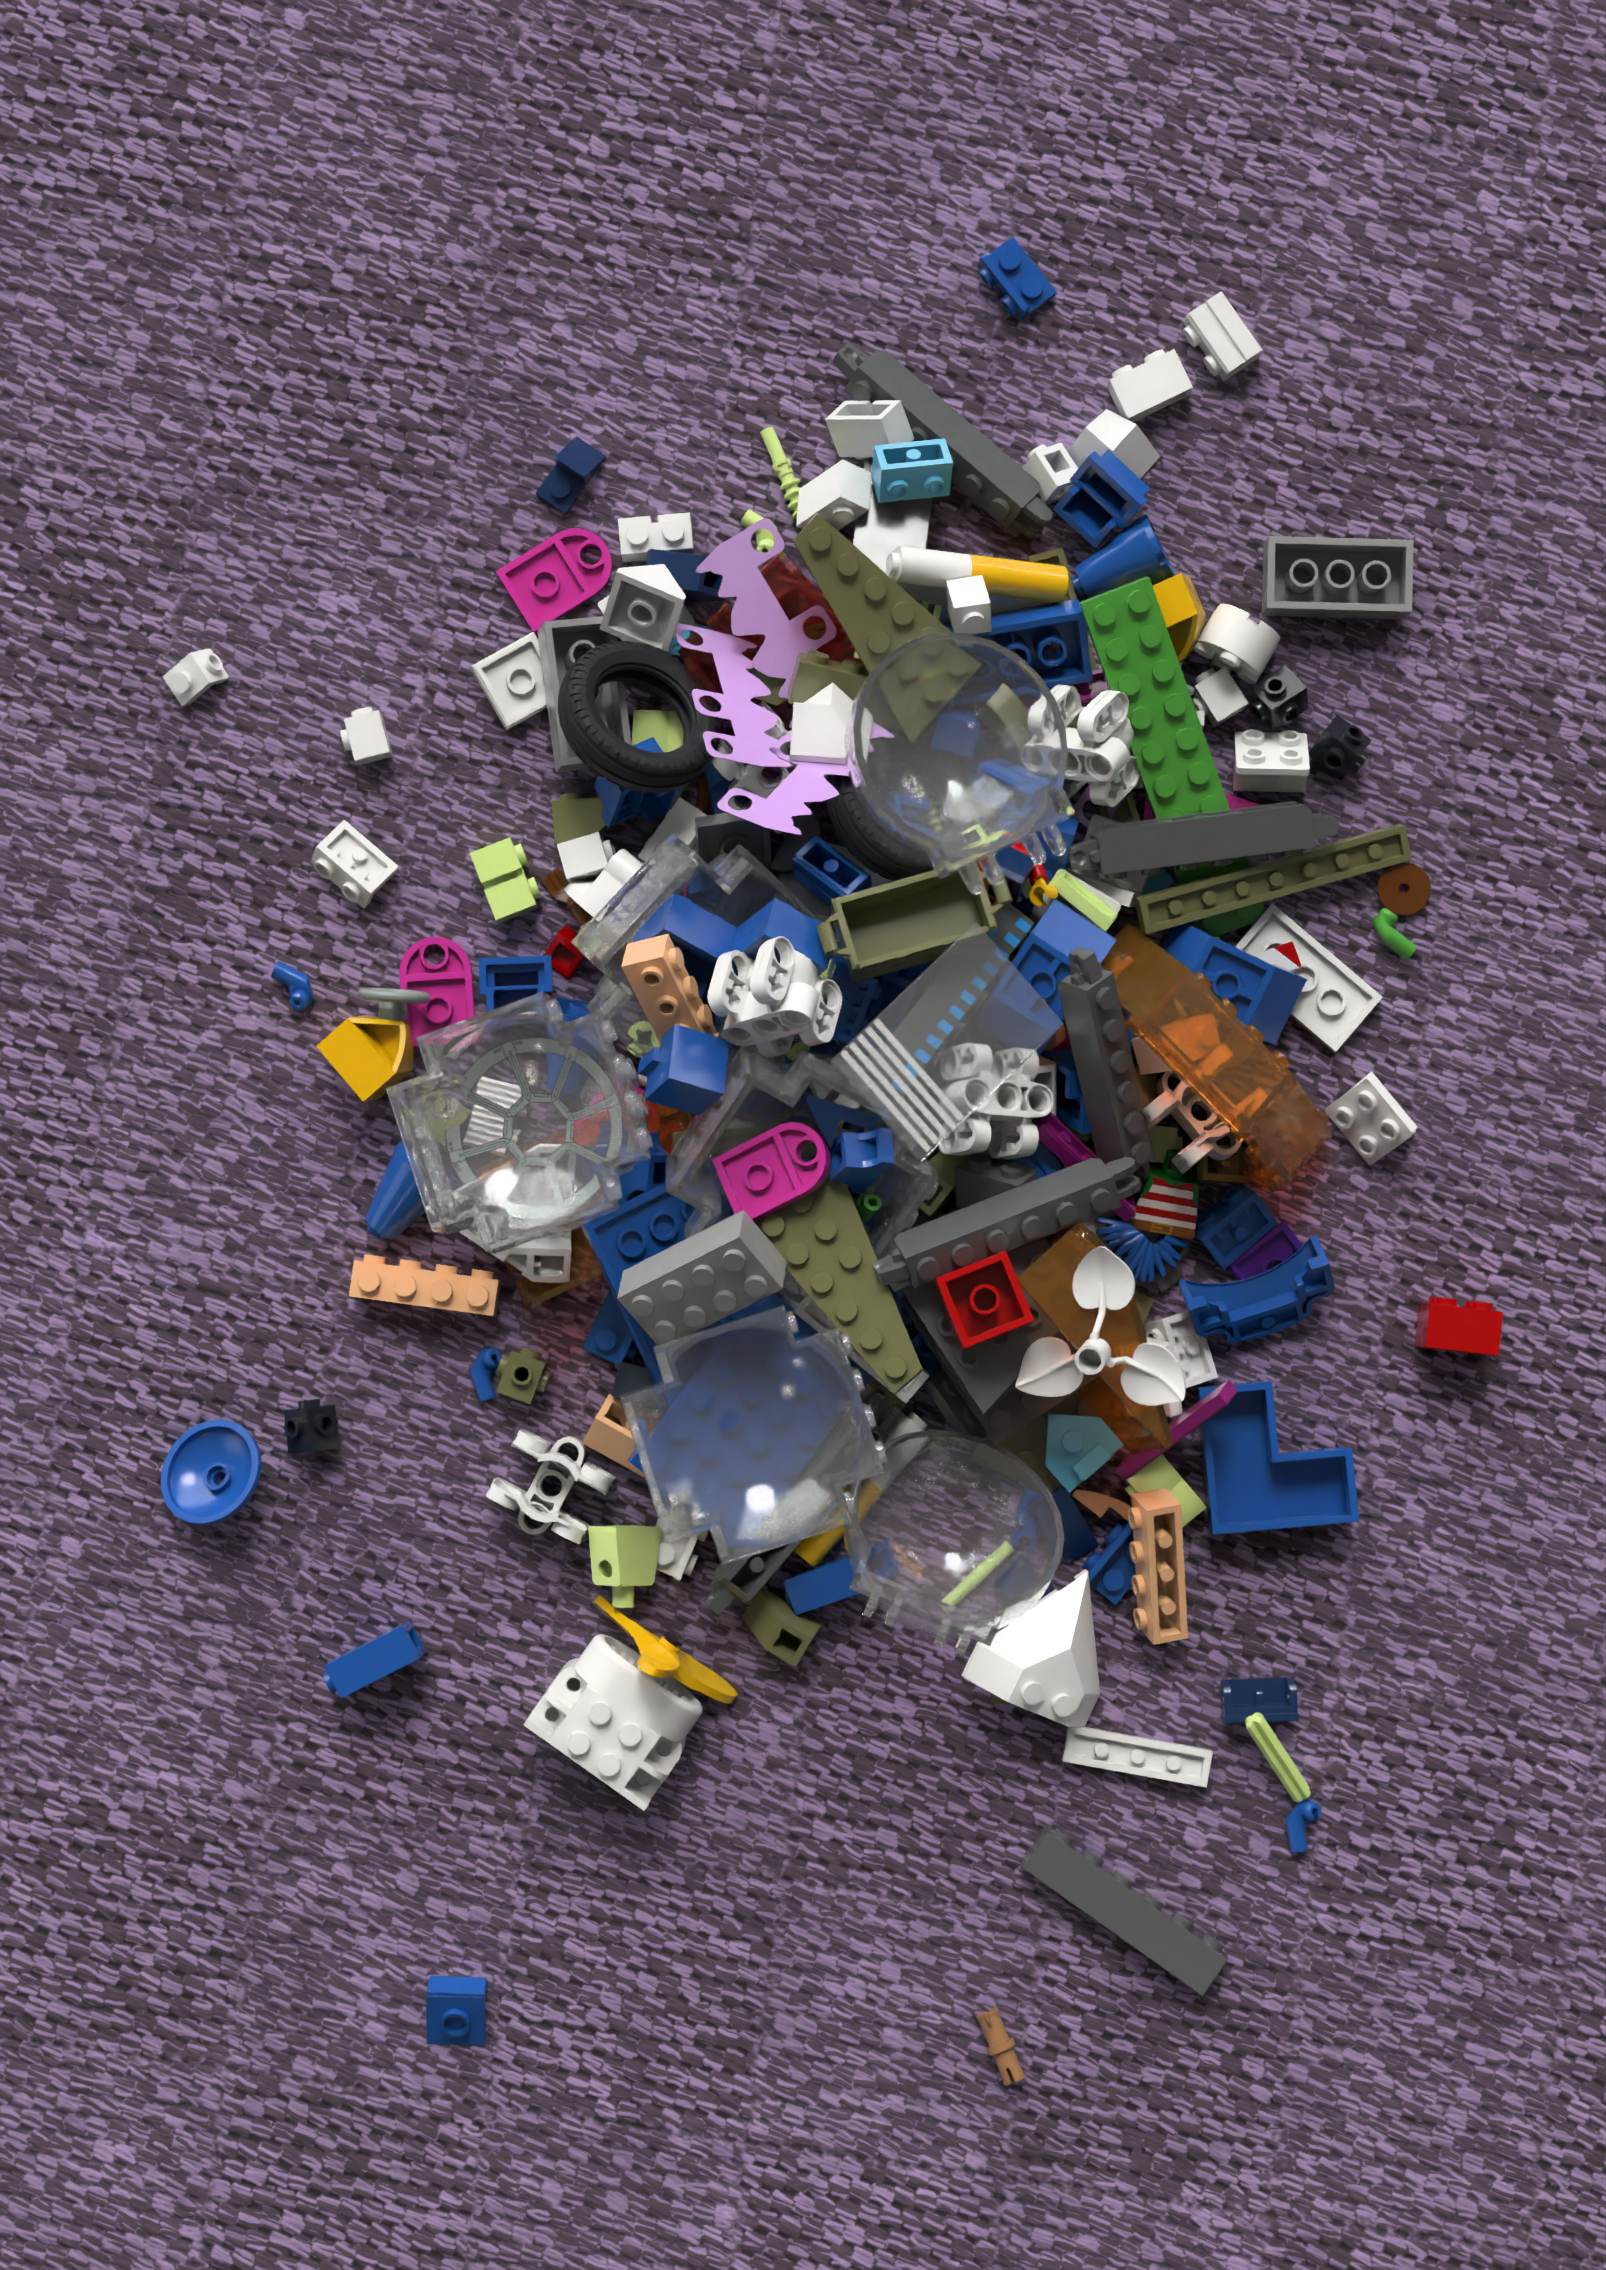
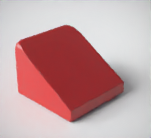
[543,925,595,980]

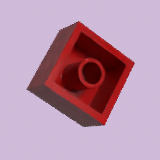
[934,1250,1034,1352]
[1414,1297,1503,1356]

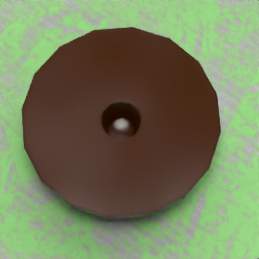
[1377,862,1431,915]

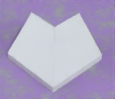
[1067,409,1160,479]
[600,564,686,653]
[790,683,868,766]

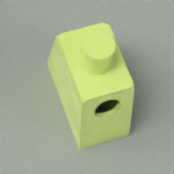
[588,1525,661,1608]

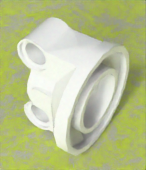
[564,849,673,944]

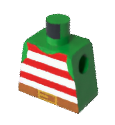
[1128,1149,1199,1239]

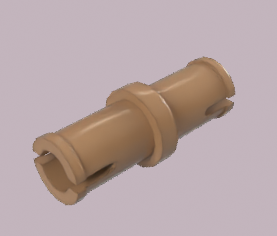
[976,2007,1026,2086]

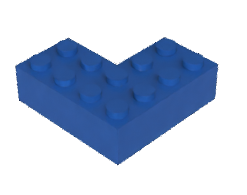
[633,893,837,977]
[1195,1381,1359,1535]

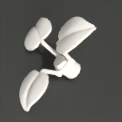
[1015,1246,1186,1406]

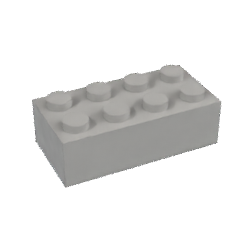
[1262,536,1414,620]
[537,616,632,772]
[617,1210,787,1349]

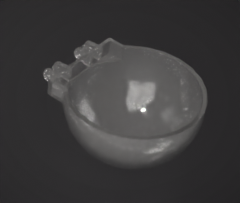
[844,633,1075,895]
[843,1430,1065,1656]

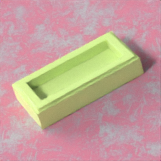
[1048,869,1117,931]

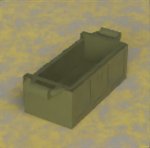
[816,858,1013,984]

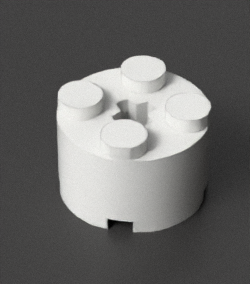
[1193,604,1280,685]

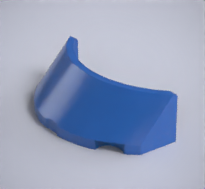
[1178,1235,1335,1341]

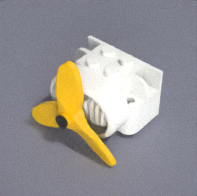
[523,1594,738,1811]

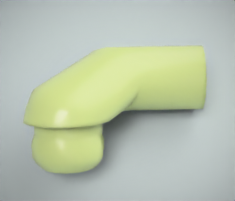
[740,509,778,559]

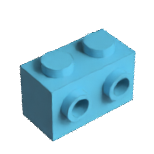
[871,438,953,503]

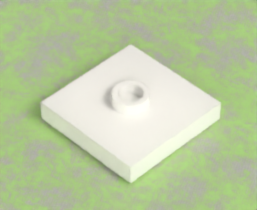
[470,632,547,731]

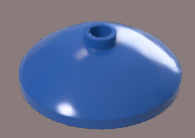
[161,1420,262,1526]

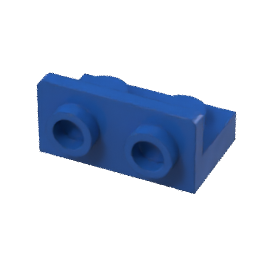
[978,236,1057,321]
[823,961,883,1044]
[1194,1183,1278,1270]
[582,1289,638,1366]
[1081,1521,1136,1605]

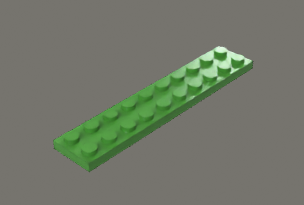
[1079,576,1265,937]

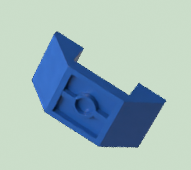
[973,899,1117,1057]
[1144,923,1307,1045]

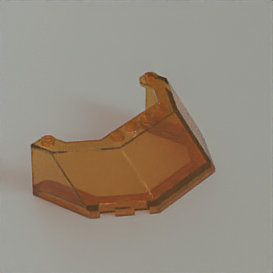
[1101,923,1332,1193]

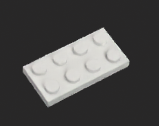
[1235,903,1383,1053]

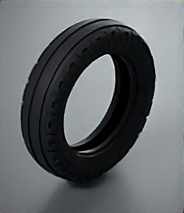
[558,641,720,793]
[825,727,981,881]

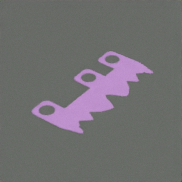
[695,518,852,728]
[675,623,792,767]
[717,721,893,835]

